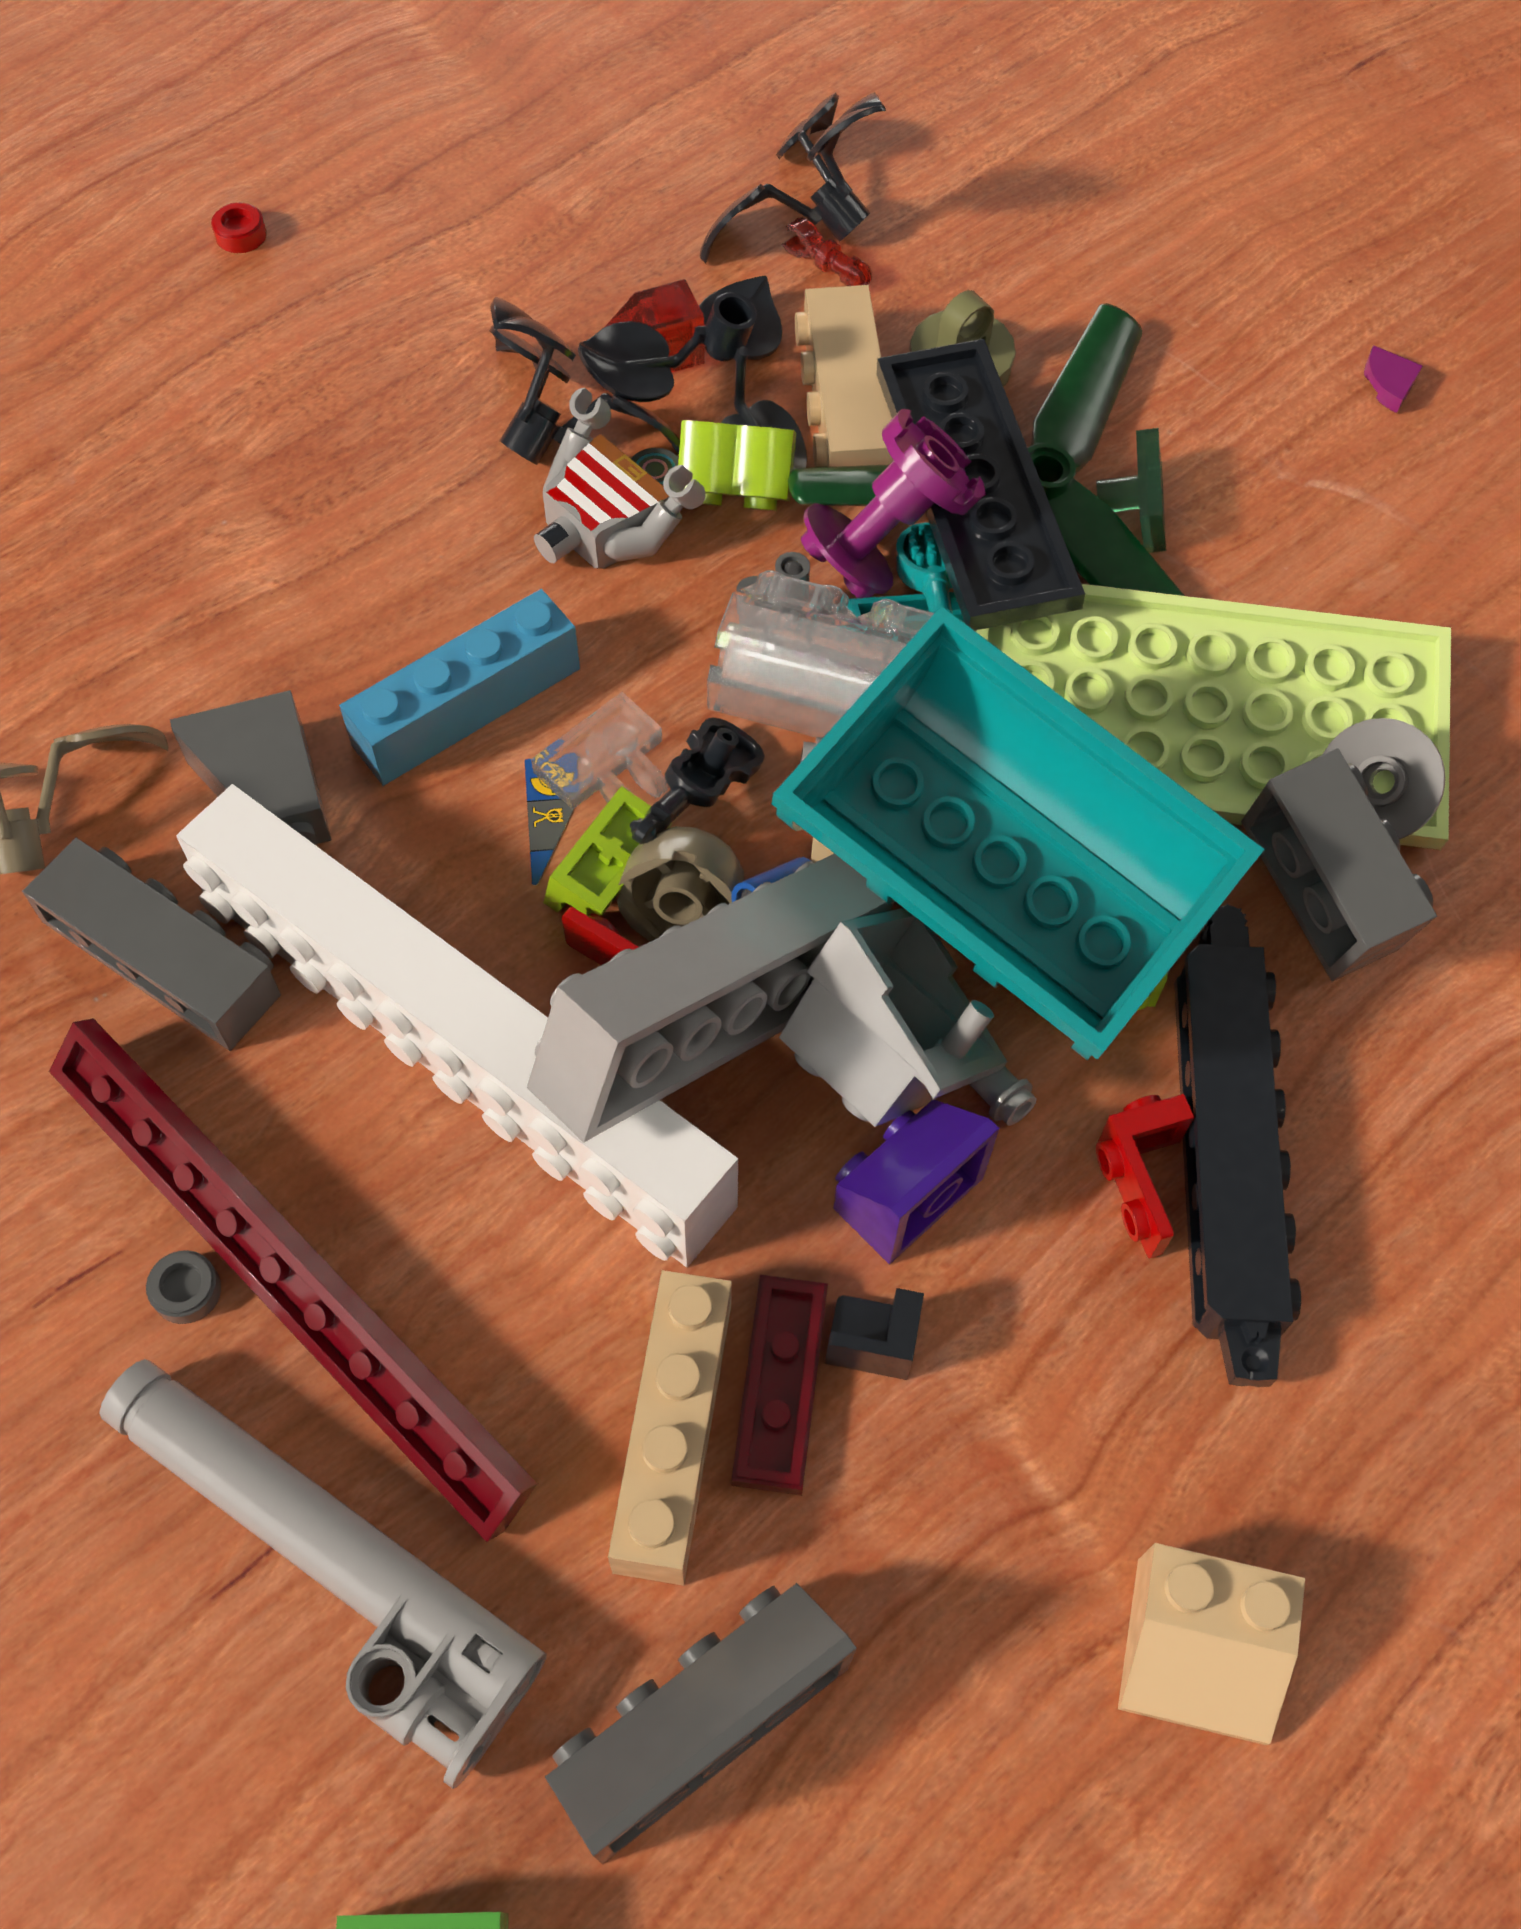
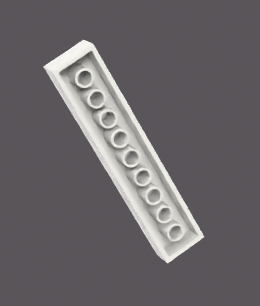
[176,784,738,1267]

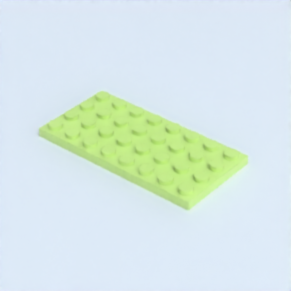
[975,584,1451,850]

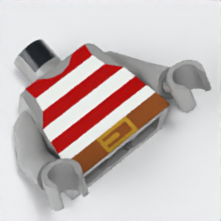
[534,388,705,569]

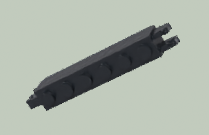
[1174,903,1301,1387]

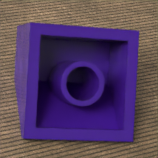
[833,1099,1000,1265]

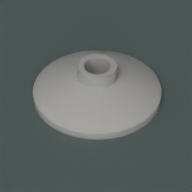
[1323,718,1445,839]

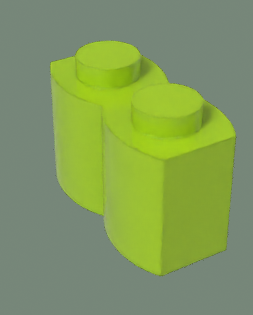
[678,420,796,511]

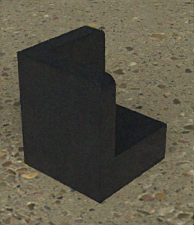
[825,1288,924,1380]

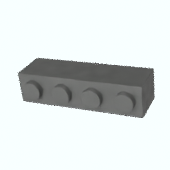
[22,838,281,1051]

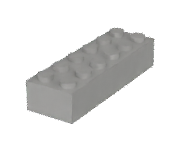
[527,854,894,1143]

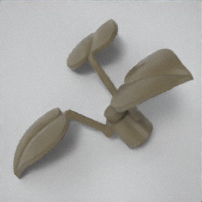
[0,724,168,874]

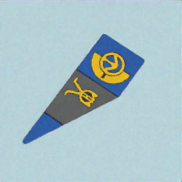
[525,755,580,886]

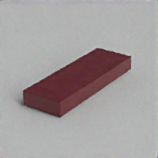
[731,1274,828,1496]

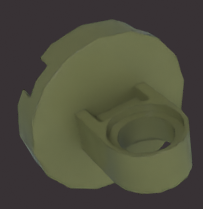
[909,290,1016,387]

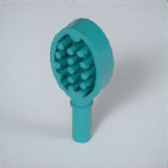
[896,522,953,618]

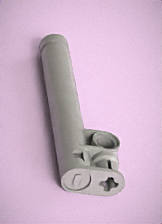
[99,1359,547,1789]

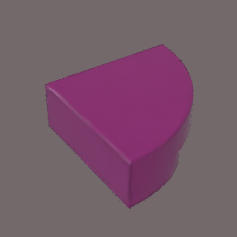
[1364,345,1422,413]

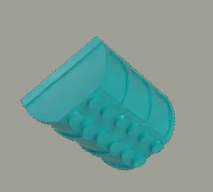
[771,606,1265,1060]

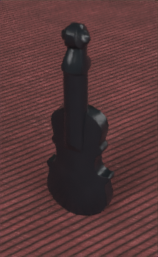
[630,718,765,844]

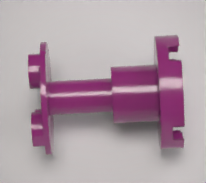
[801,409,985,598]

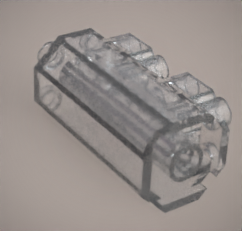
[707,570,934,738]

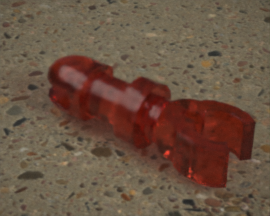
[782,217,872,286]

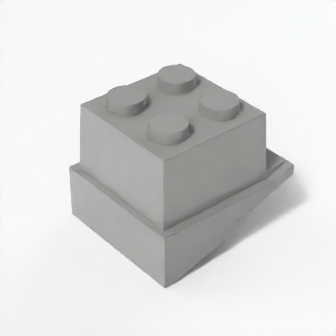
[779,908,1008,1127]

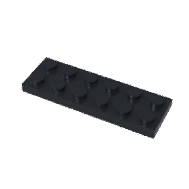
[876,339,1085,631]

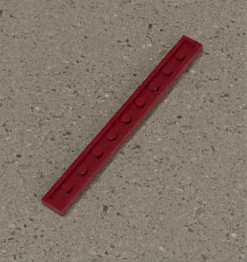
[49,1018,538,1542]

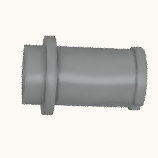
[969,1066,1037,1126]

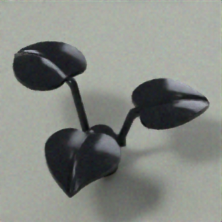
[700,92,886,264]
[578,276,807,470]
[489,297,680,465]

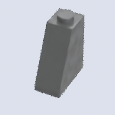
[170,690,332,845]

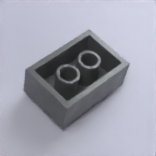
[1241,748,1437,982]

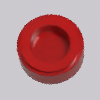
[211,202,267,253]

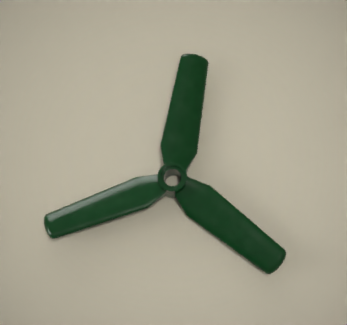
[788,303,1185,596]

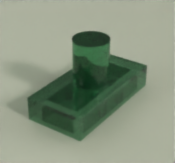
[1096,428,1167,553]

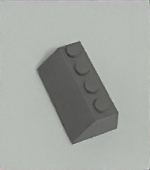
[545,1583,857,1864]

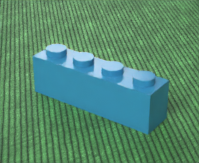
[339,588,580,786]

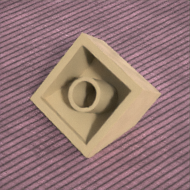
[1118,1543,1305,1746]

